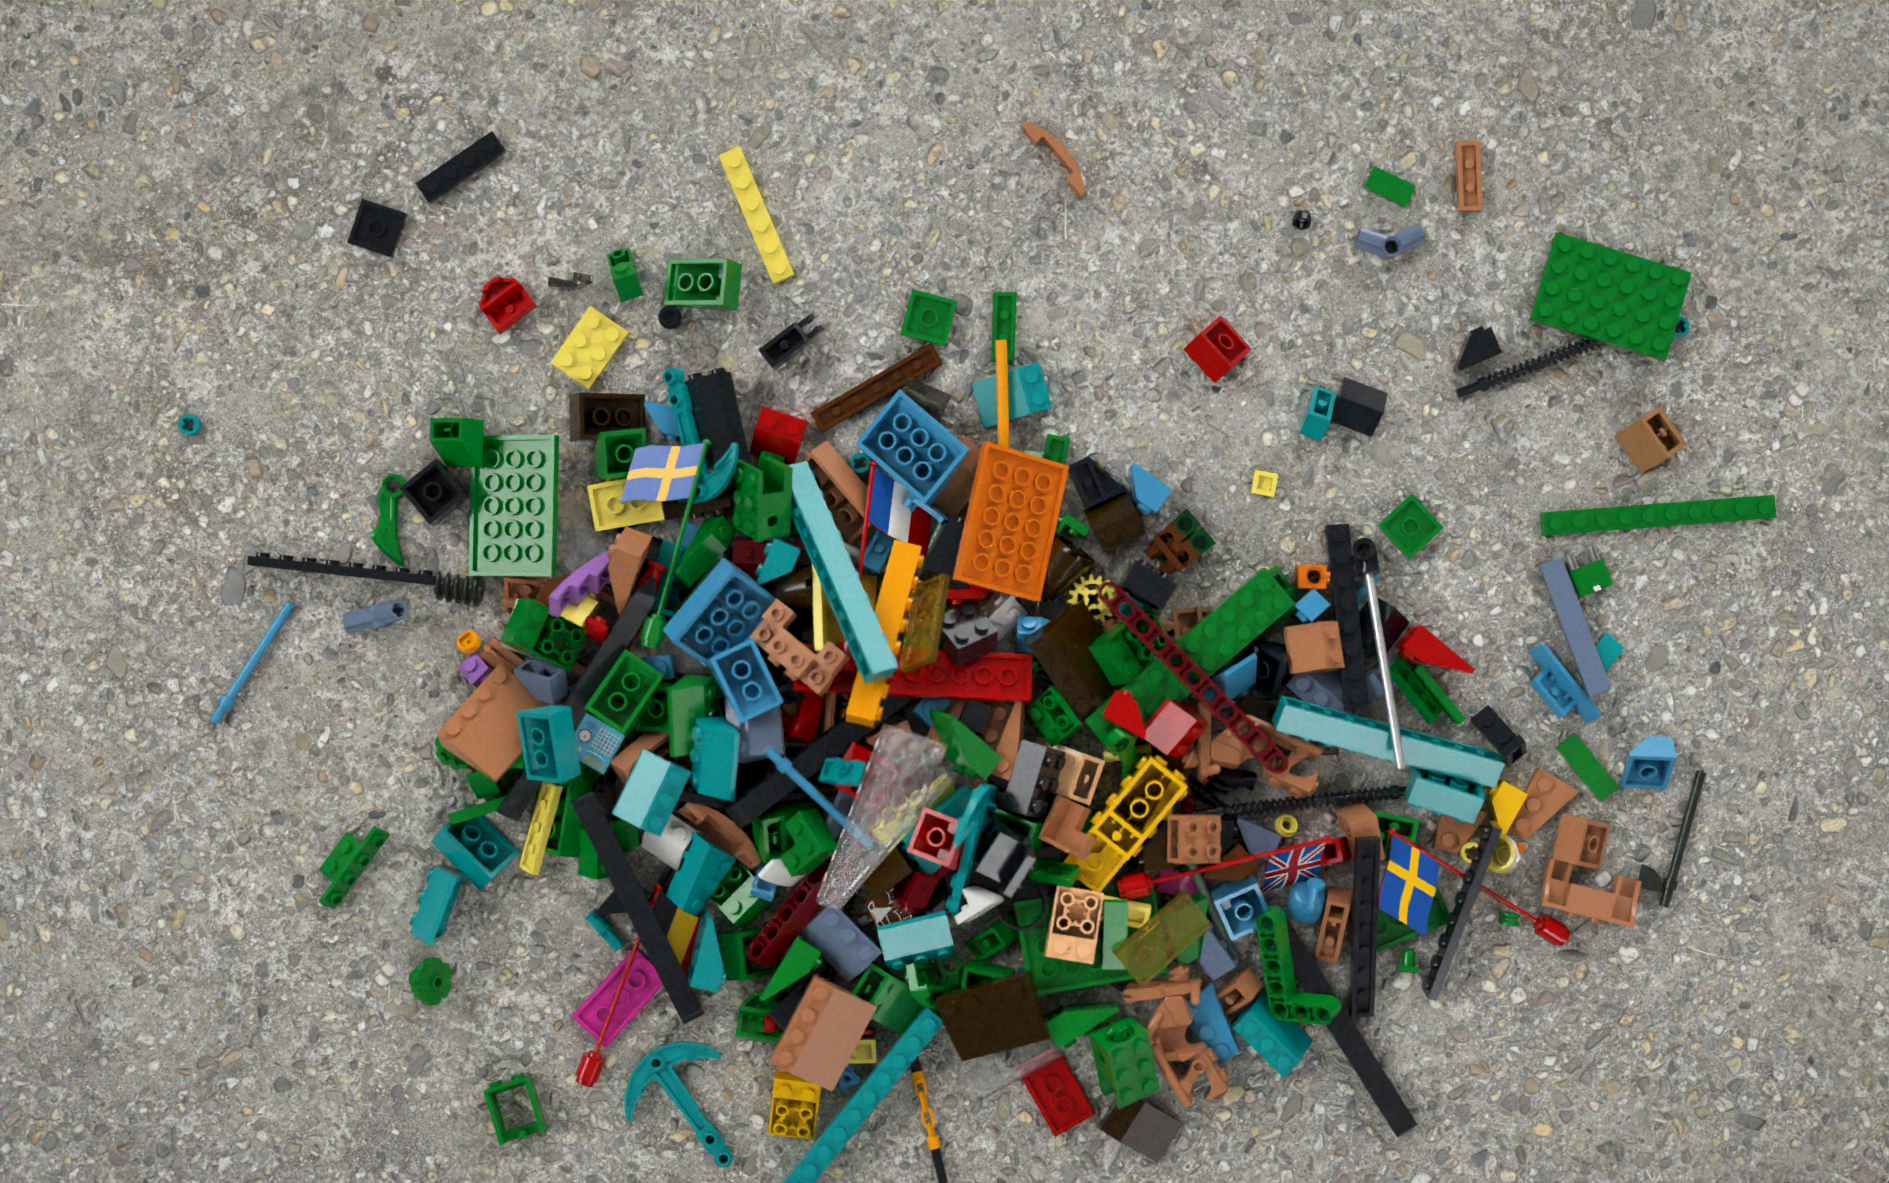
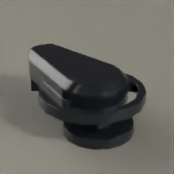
[1207,767,1257,795]

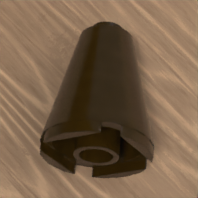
[1041,535,1095,602]
[760,564,813,611]

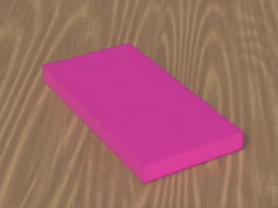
[571,949,663,1048]

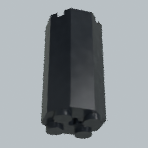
[684,368,751,474]

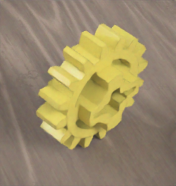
[1066,574,1114,623]

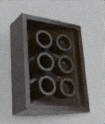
[1024,600,1123,720]
[935,970,1051,1061]

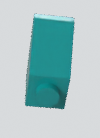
[1299,385,1336,441]

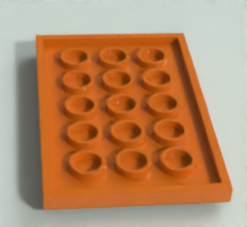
[952,441,1069,602]

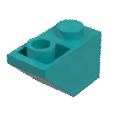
[755,538,802,584]

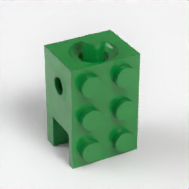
[733,456,793,542]
[1089,1015,1160,1109]

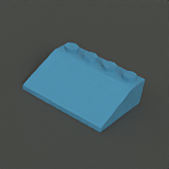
[855,389,970,505]
[663,557,776,668]

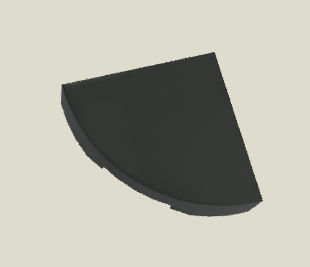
[1638,864,1663,893]

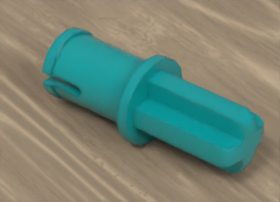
[584,908,625,951]

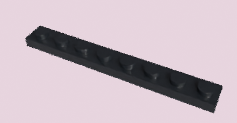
[1324,523,1369,711]
[247,552,436,585]
[1422,820,1502,1001]
[1349,836,1381,1018]

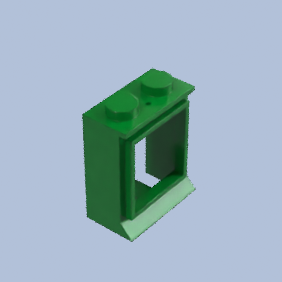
[483,1072,549,1146]

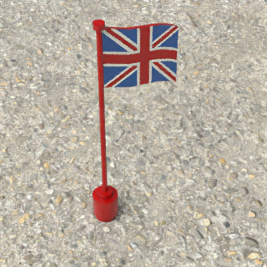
[1118,834,1332,900]

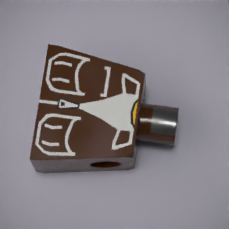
[856,886,915,929]

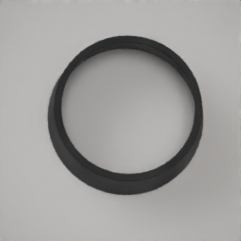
[996,878,1048,931]

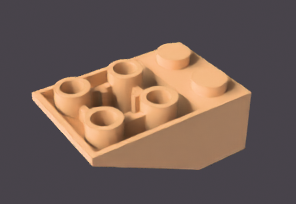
[1035,736,1105,805]
[1044,885,1104,964]

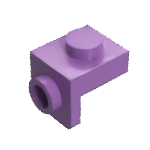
[458,652,493,688]

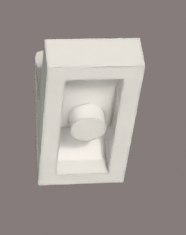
[954,885,1004,925]

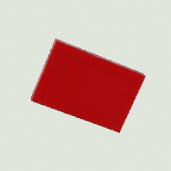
[1020,1051,1096,1137]

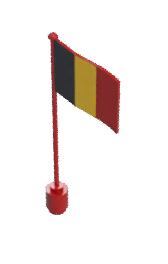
[575,884,717,1087]

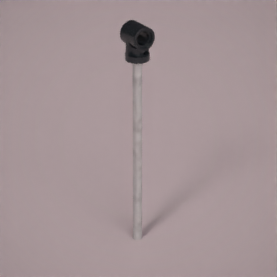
[1352,538,1406,770]

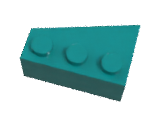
[666,831,736,917]

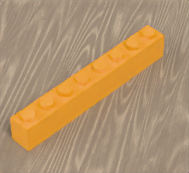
[846,540,925,728]

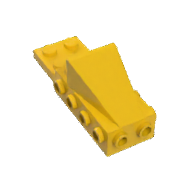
[1063,754,1188,892]

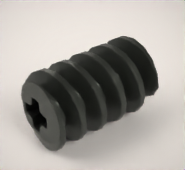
[434,571,486,607]

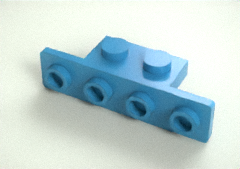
[1528,643,1602,723]

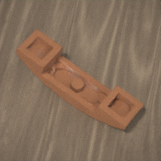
[1020,121,1085,199]
[678,802,761,869]

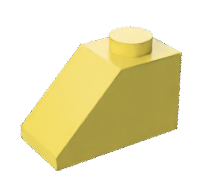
[560,591,602,627]

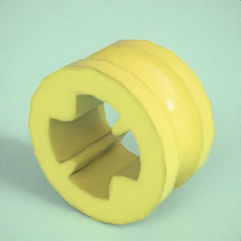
[1459,841,1478,863]

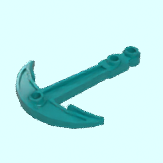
[663,367,738,504]
[945,783,998,915]
[624,1041,733,1167]

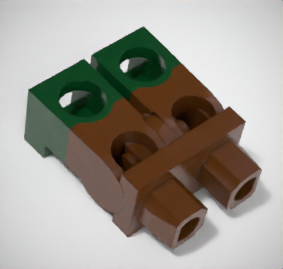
[1144,509,1216,575]

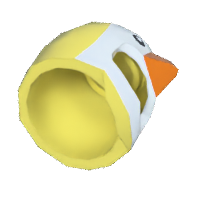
[1487,834,1526,874]

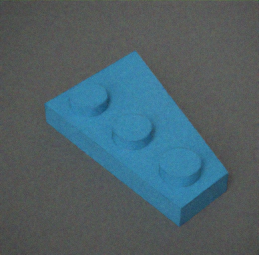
[1188,982,1240,1065]

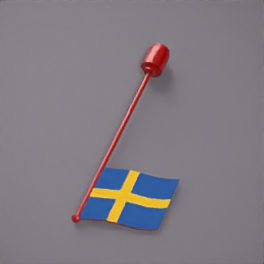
[1378,828,1570,946]

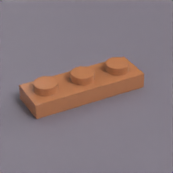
[1455,140,1483,212]

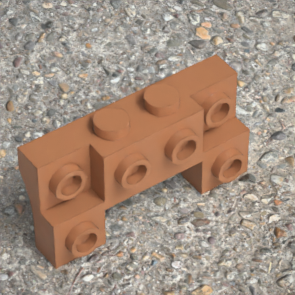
[749,598,850,697]
[1538,857,1642,928]

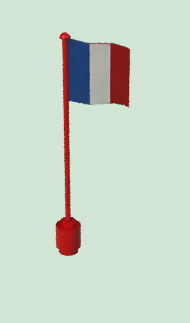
[838,461,933,673]

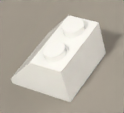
[641,811,704,870]

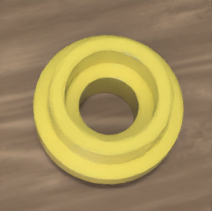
[1275,814,1298,838]

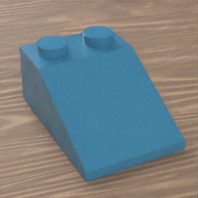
[707,638,784,724]

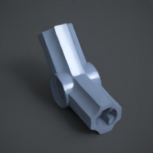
[1353,223,1426,260]
[343,600,408,633]

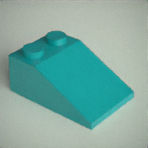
[971,362,1052,429]
[686,908,726,993]

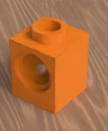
[1295,565,1330,589]

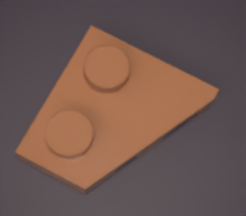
[1432,810,1487,853]

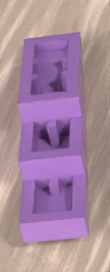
[549,550,610,617]

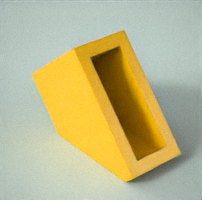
[1487,779,1528,835]

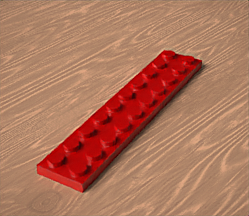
[793,644,1032,703]

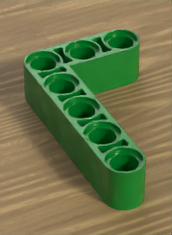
[1256,905,1341,1025]

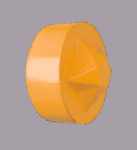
[457,630,481,654]

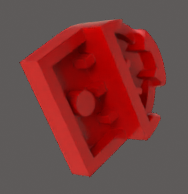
[479,276,537,335]
[945,584,992,609]

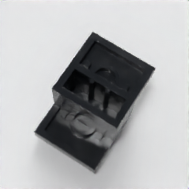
[974,812,1036,897]

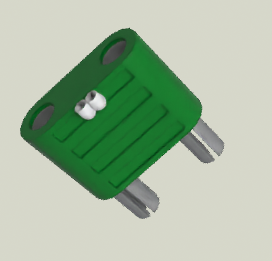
[1565,545,1613,597]

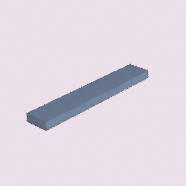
[1539,558,1612,697]

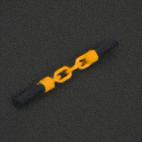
[910,1056,948,1183]

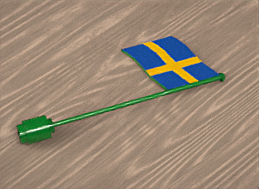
[620,439,711,649]

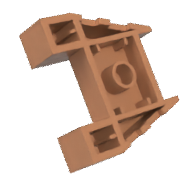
[923,699,1026,782]

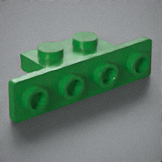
[319,826,390,909]

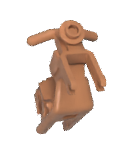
[1181,700,1323,798]
[1123,965,1230,1108]

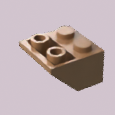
[1614,406,1687,473]

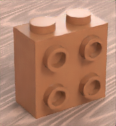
[1167,814,1222,864]

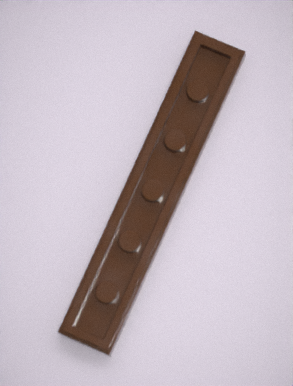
[810,343,943,434]

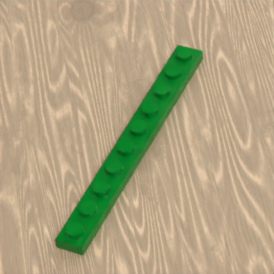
[1540,495,1776,536]

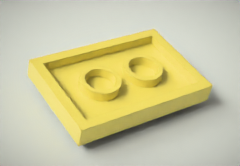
[550,306,629,390]
[587,479,665,532]

